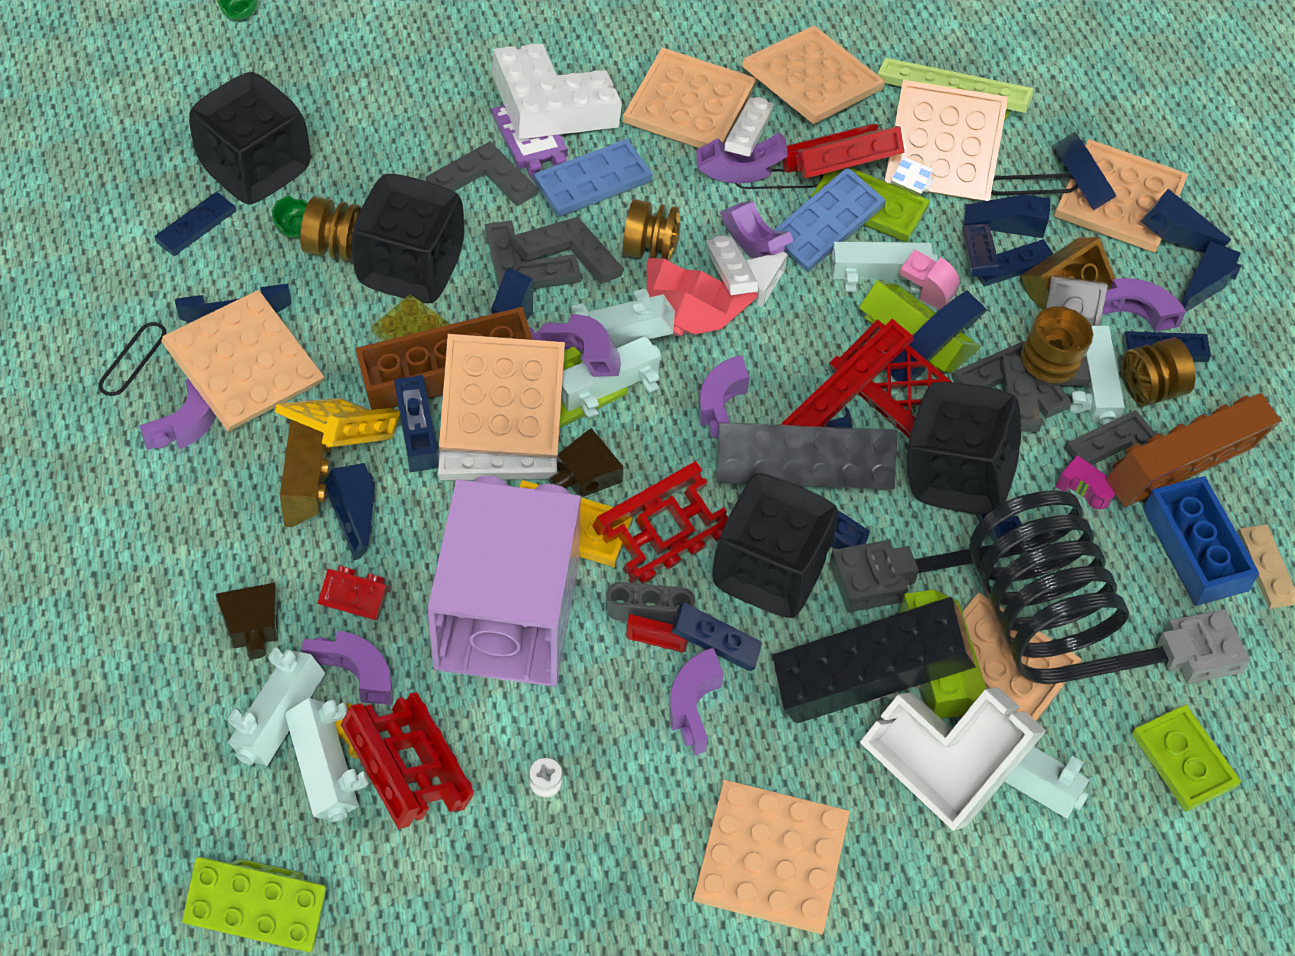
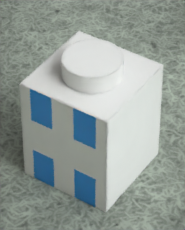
[891,156,934,196]

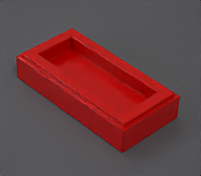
[626,614,688,653]

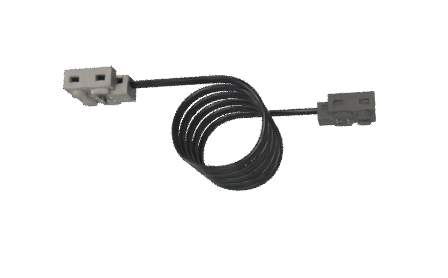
[830,490,1250,684]

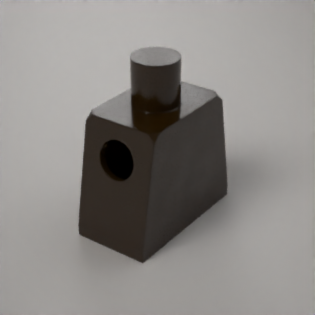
[549,428,623,497]
[216,582,279,659]

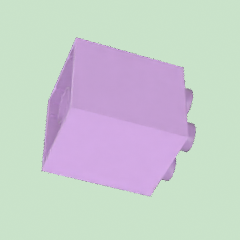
[428,476,581,687]

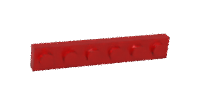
[781,318,914,426]

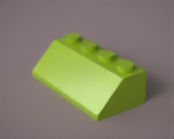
[859,280,981,373]
[899,590,987,719]

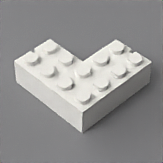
[492,44,622,139]
[860,687,1046,831]

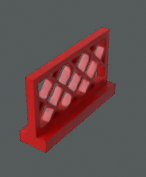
[829,319,952,439]

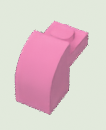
[899,249,960,310]

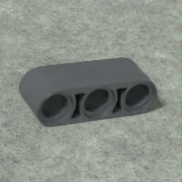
[605,582,695,625]

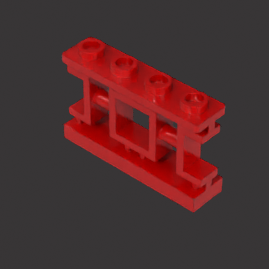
[782,123,905,178]
[592,461,728,584]
[341,692,474,829]

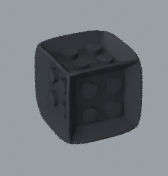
[189,72,310,205]
[351,174,464,303]
[907,382,1021,514]
[712,474,838,618]

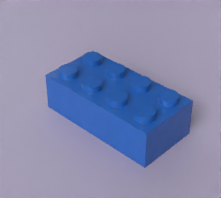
[1143,476,1259,606]

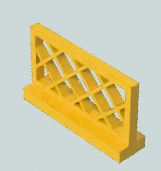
[275,398,400,447]

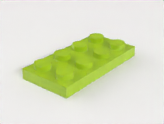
[811,167,930,243]

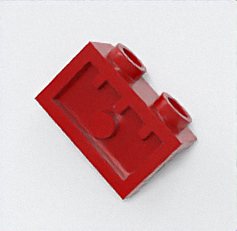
[317,565,391,621]

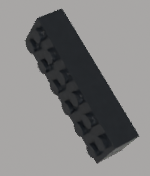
[715,422,898,490]
[772,597,976,723]

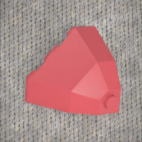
[647,258,758,337]

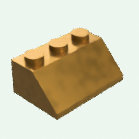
[1021,237,1116,309]
[280,420,332,527]

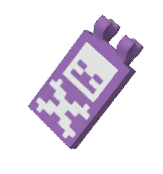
[492,105,568,181]

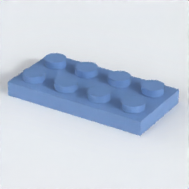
[534,139,653,217]
[774,168,886,272]

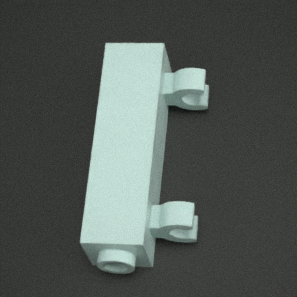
[831,242,937,293]
[572,289,675,353]
[1069,326,1125,425]
[561,336,661,419]
[228,647,325,766]
[285,698,369,822]
[1004,747,1090,819]

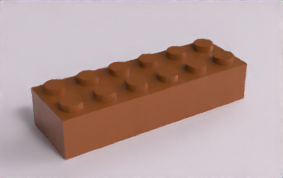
[355,307,533,410]
[1106,393,1281,508]

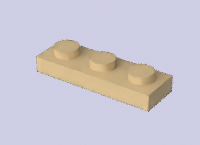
[1237,524,1295,609]

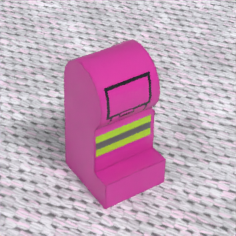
[1055,455,1115,509]

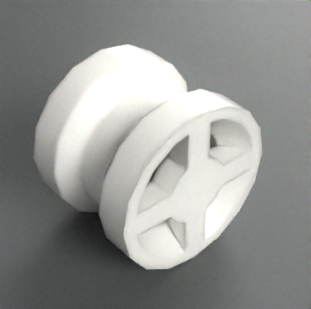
[529,758,562,798]

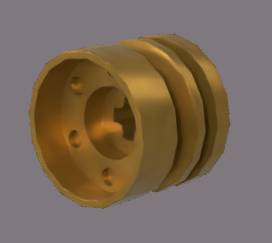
[300,196,362,262]
[622,199,681,261]
[1021,306,1094,383]
[1122,337,1196,407]

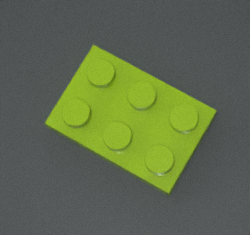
[1132,704,1242,812]

